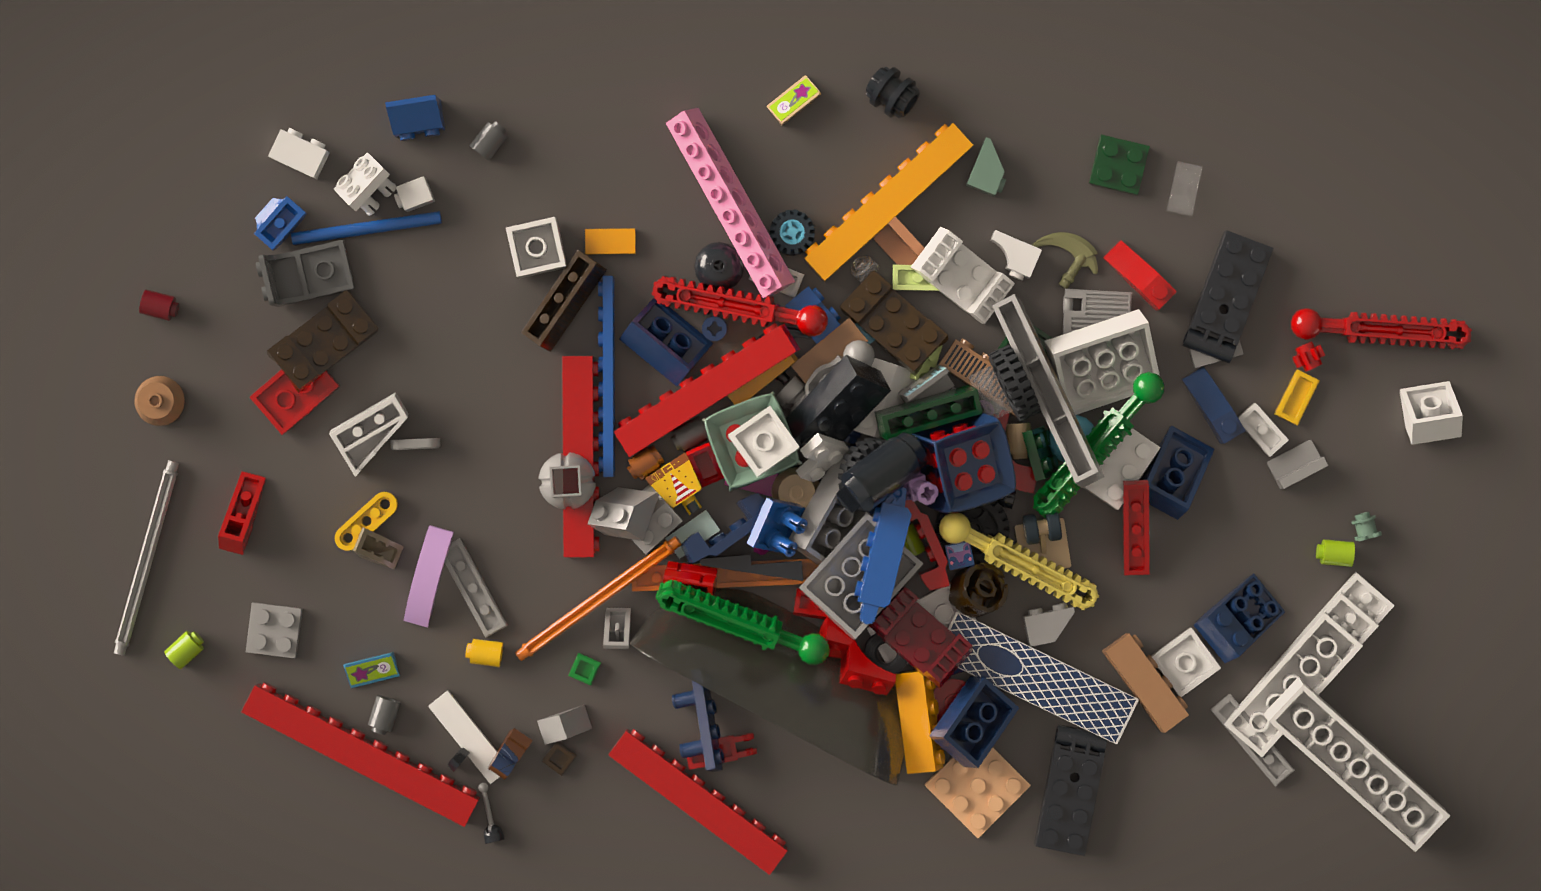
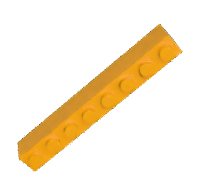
[804,123,973,282]

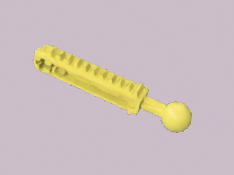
[939,512,1099,610]

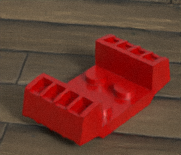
[905,500,950,590]

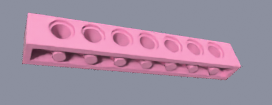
[666,108,795,298]

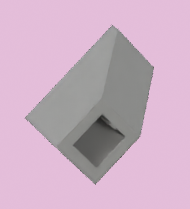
[1023,603,1075,647]

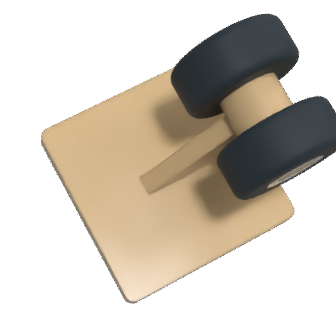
[1014,512,1071,569]

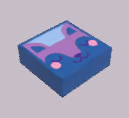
[944,541,975,570]

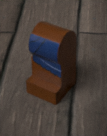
[488,728,533,780]

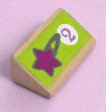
[766,75,821,126]

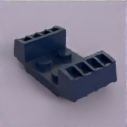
[681,493,765,564]

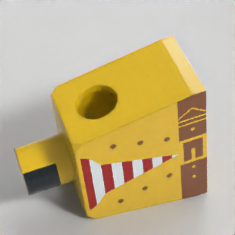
[645,452,702,515]

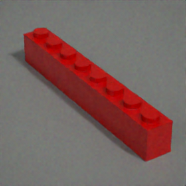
[614,323,800,457]
[562,356,600,557]
[608,729,788,875]

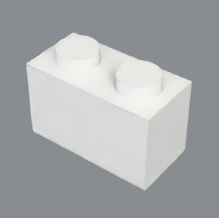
[268,128,330,179]

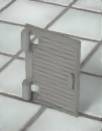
[1063,289,1132,334]

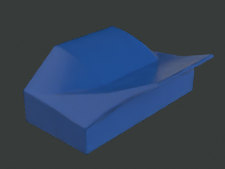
[254,196,307,251]

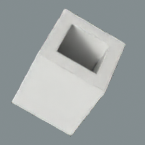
[394,176,435,212]

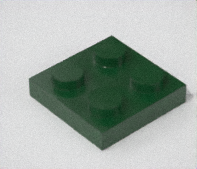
[1089,134,1150,195]
[1022,426,1059,481]

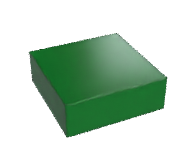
[568,652,601,686]

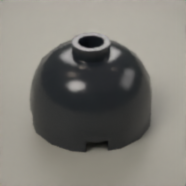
[694,242,744,291]

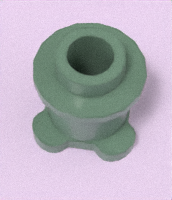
[1351,512,1382,541]

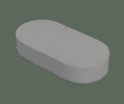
[390,438,441,450]

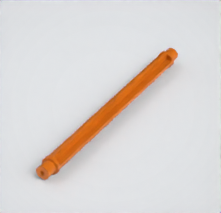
[515,536,682,661]

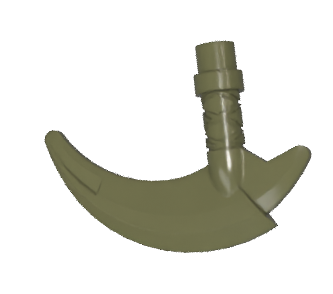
[1032,232,1098,289]

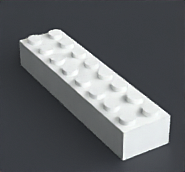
[1264,677,1450,852]

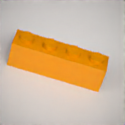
[895,670,945,774]

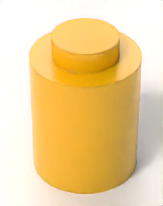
[466,639,503,667]

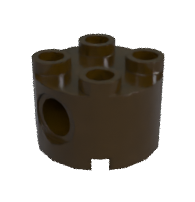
[949,563,1008,618]

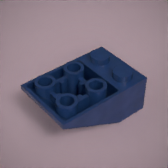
[1193,573,1285,663]

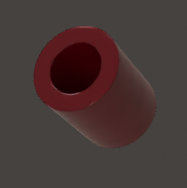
[139,289,179,321]

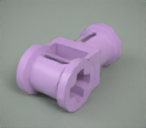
[903,471,938,505]

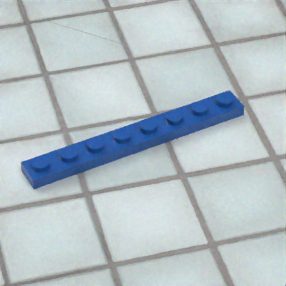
[598,276,615,477]

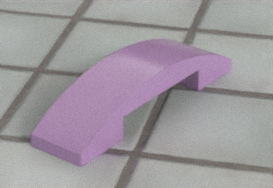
[404,525,454,628]

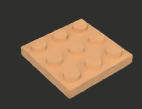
[924,748,1031,838]

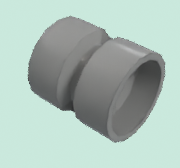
[776,376,807,413]

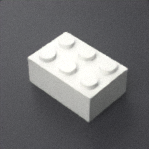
[1084,428,1161,510]

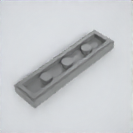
[445,538,508,638]
[1210,694,1295,786]

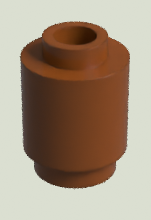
[626,446,665,481]

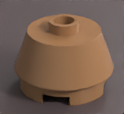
[135,376,185,426]

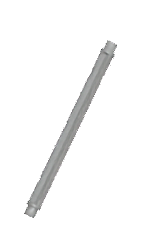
[114,460,179,656]

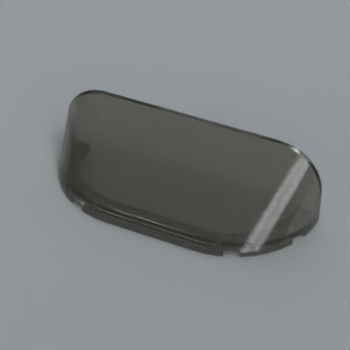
[630,588,905,786]

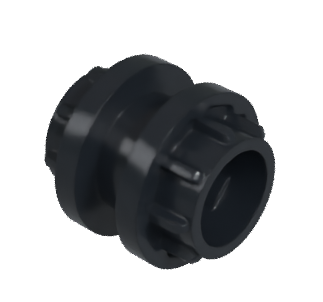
[866,67,920,118]

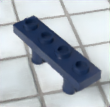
[672,669,725,772]

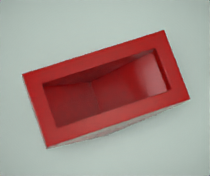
[686,442,724,488]

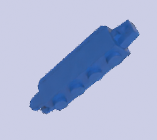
[854,487,912,625]

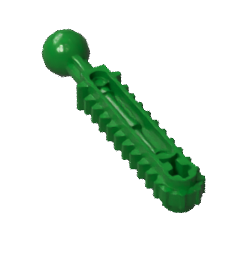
[1033,372,1165,518]
[656,580,830,665]

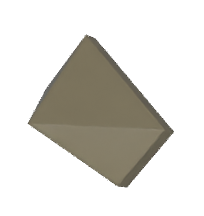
[353,528,404,569]

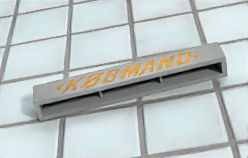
[992,294,1105,488]

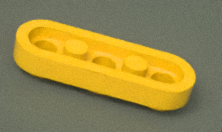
[335,492,398,551]

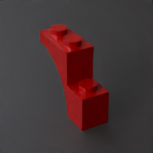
[819,616,896,695]

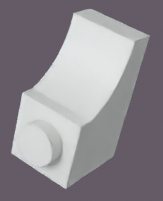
[990,230,1042,281]

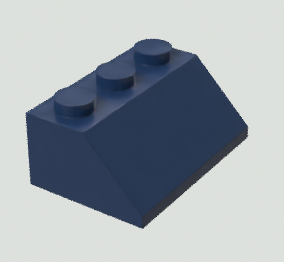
[619,298,713,386]

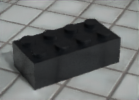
[786,355,891,448]

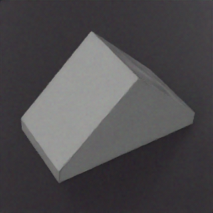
[603,608,631,649]
[537,705,592,744]

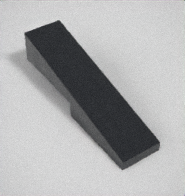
[700,555,803,581]

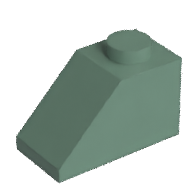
[966,137,1006,197]

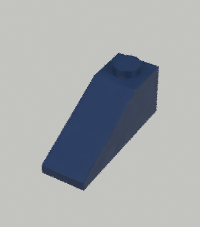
[1182,367,1246,444]

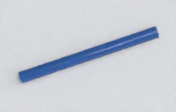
[291,211,442,245]

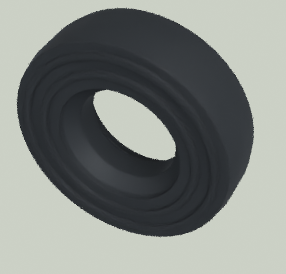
[864,633,907,674]

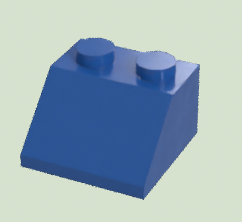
[385,95,445,141]

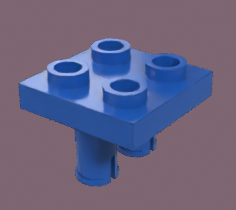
[747,497,808,557]

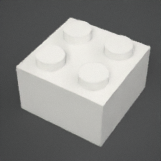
[506,217,567,278]

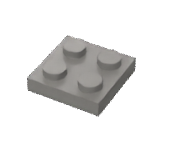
[246,602,303,658]

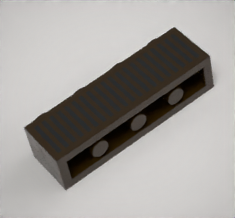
[521,250,607,352]

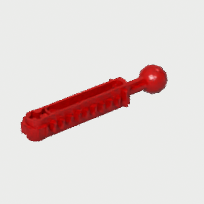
[651,276,828,337]
[1291,308,1472,350]

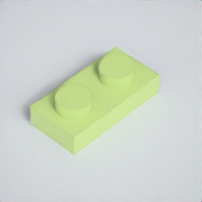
[892,265,939,291]

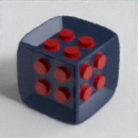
[912,413,1016,513]

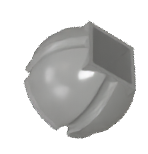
[538,452,596,510]

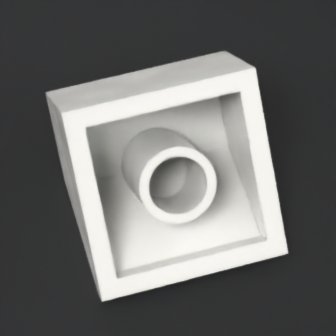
[1400,381,1463,445]

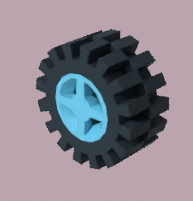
[770,209,815,256]

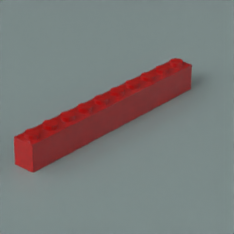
[241,682,481,827]

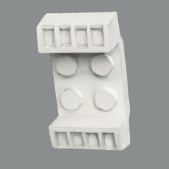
[911,227,1015,324]

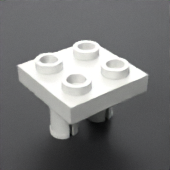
[334,153,396,216]

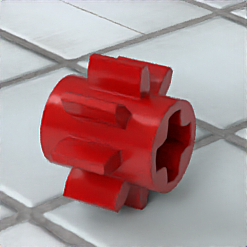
[1292,341,1325,372]

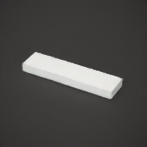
[428,690,500,784]

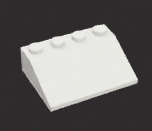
[1044,309,1160,415]

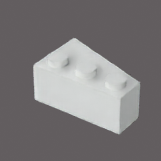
[329,392,409,477]

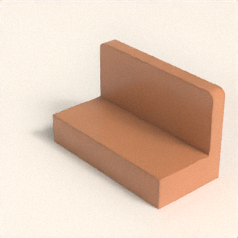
[873,217,925,265]

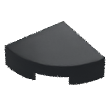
[448,747,470,772]

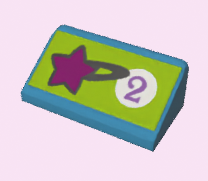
[344,652,400,688]

